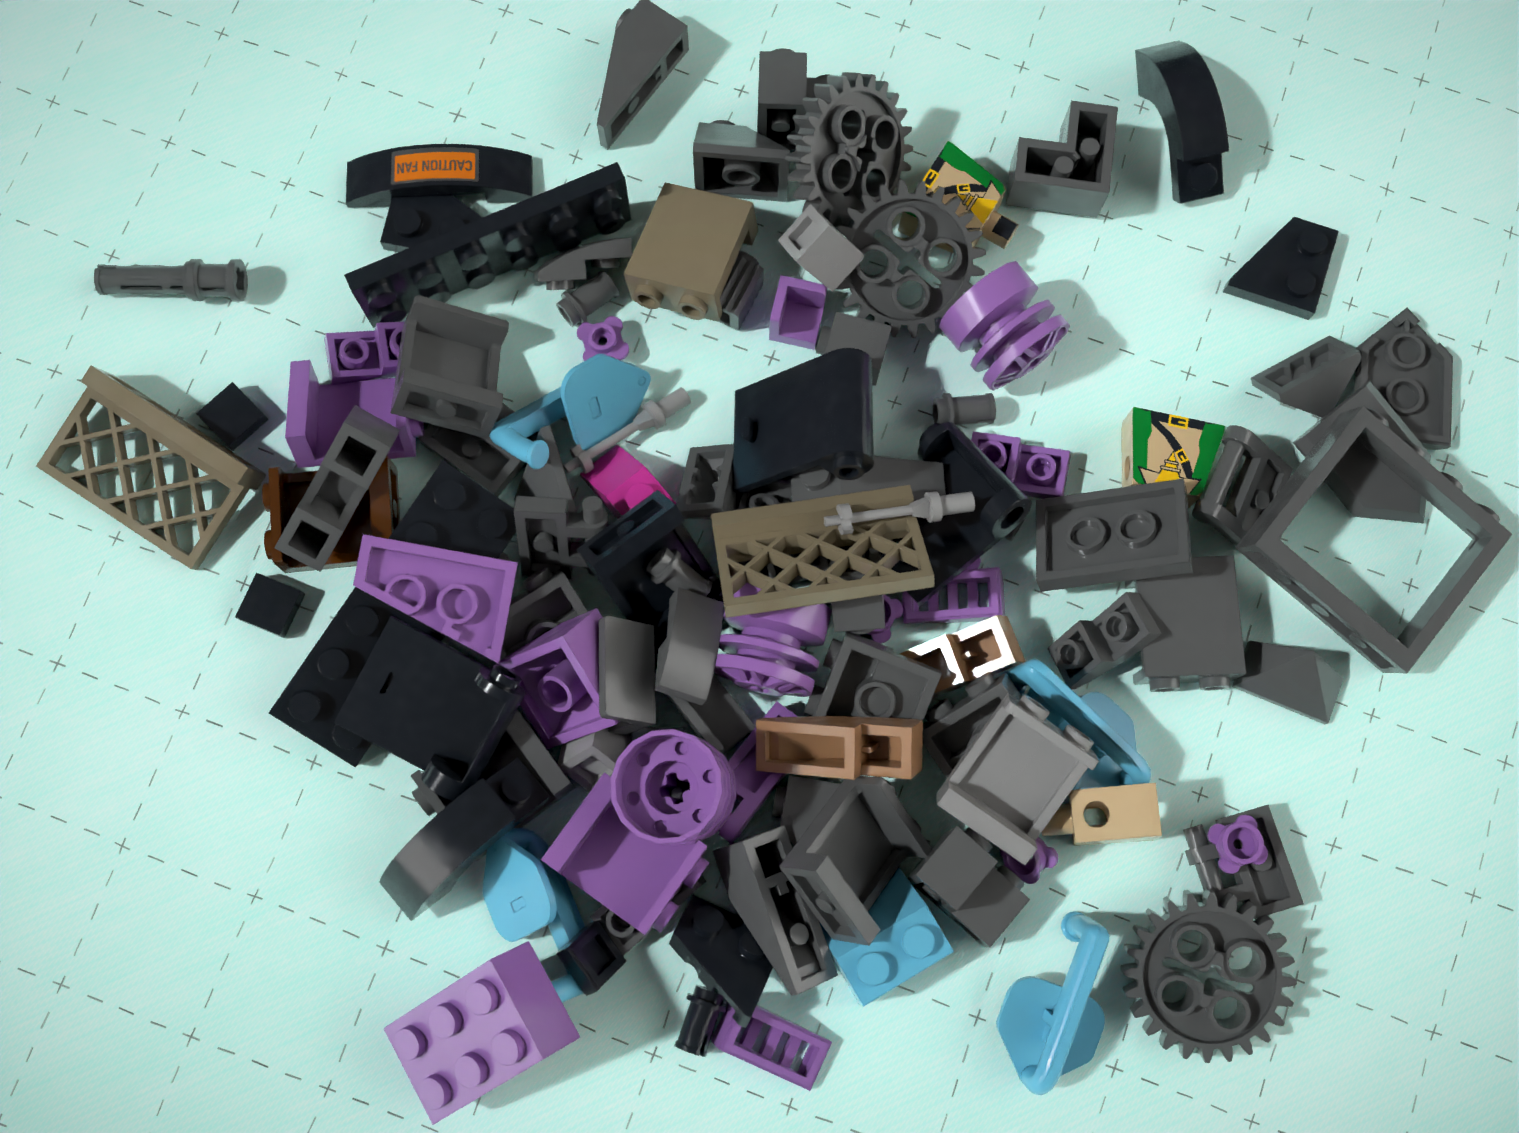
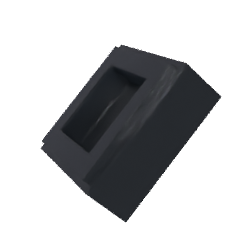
[196,382,269,451]
[235,572,305,638]
[556,920,627,996]

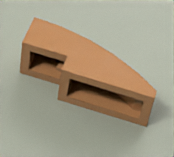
[900,615,1026,699]
[756,716,923,780]

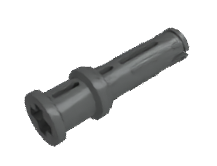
[94,259,248,302]

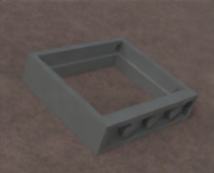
[1235,406,1513,674]

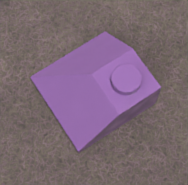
[495,608,620,749]

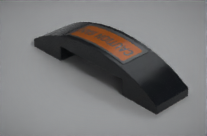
[346,144,533,208]

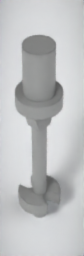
[563,387,691,474]
[824,491,975,535]

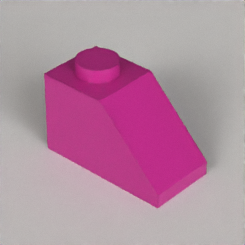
[580,444,676,519]

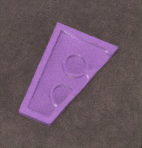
[353,534,518,664]

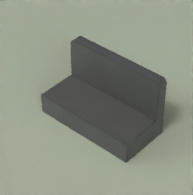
[599,616,656,735]
[655,673,756,755]

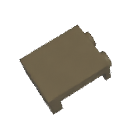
[623,182,758,322]

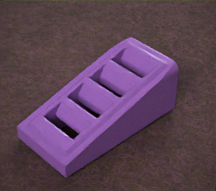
[902,567,1006,624]
[711,1003,832,1091]

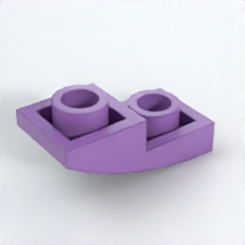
[324,321,405,385]
[971,431,1071,499]

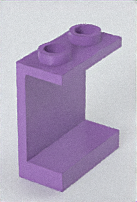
[285,351,424,468]
[541,772,709,936]

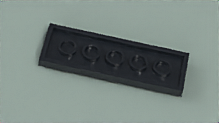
[344,162,632,328]
[268,460,516,768]

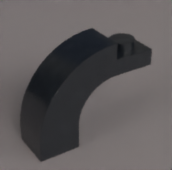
[1135,40,1229,204]
[379,757,550,921]

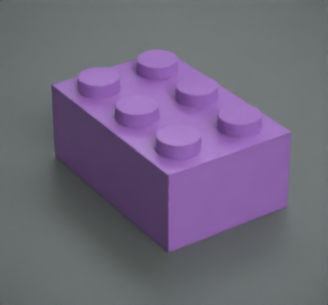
[383,941,581,1125]

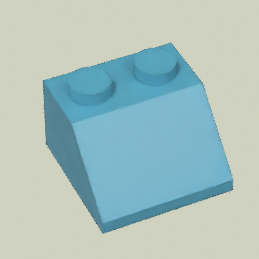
[819,868,954,1007]

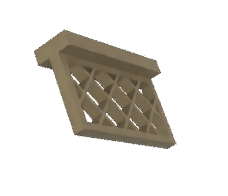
[36,365,267,570]
[711,485,934,618]

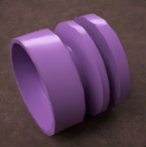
[939,261,1070,391]
[714,583,832,697]
[610,729,736,845]

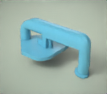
[489,354,651,469]
[1000,659,1151,790]
[482,827,585,1003]
[996,911,1110,1096]

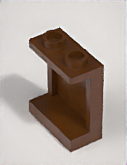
[262,455,400,573]

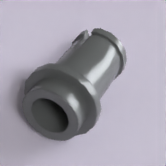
[556,270,619,327]
[932,393,996,425]
[647,547,713,597]

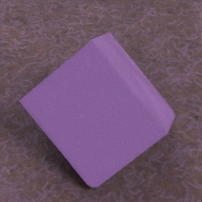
[769,275,827,350]

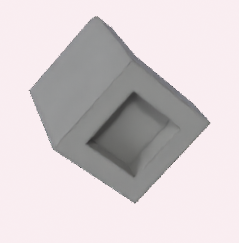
[778,204,864,292]
[558,728,631,793]

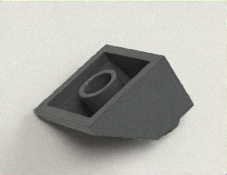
[693,120,790,202]

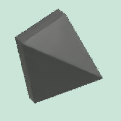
[1251,335,1361,418]
[514,425,578,513]
[676,443,742,519]
[1232,640,1344,725]

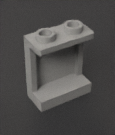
[936,693,1099,865]

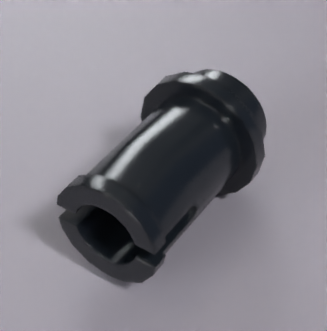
[674,985,727,1057]

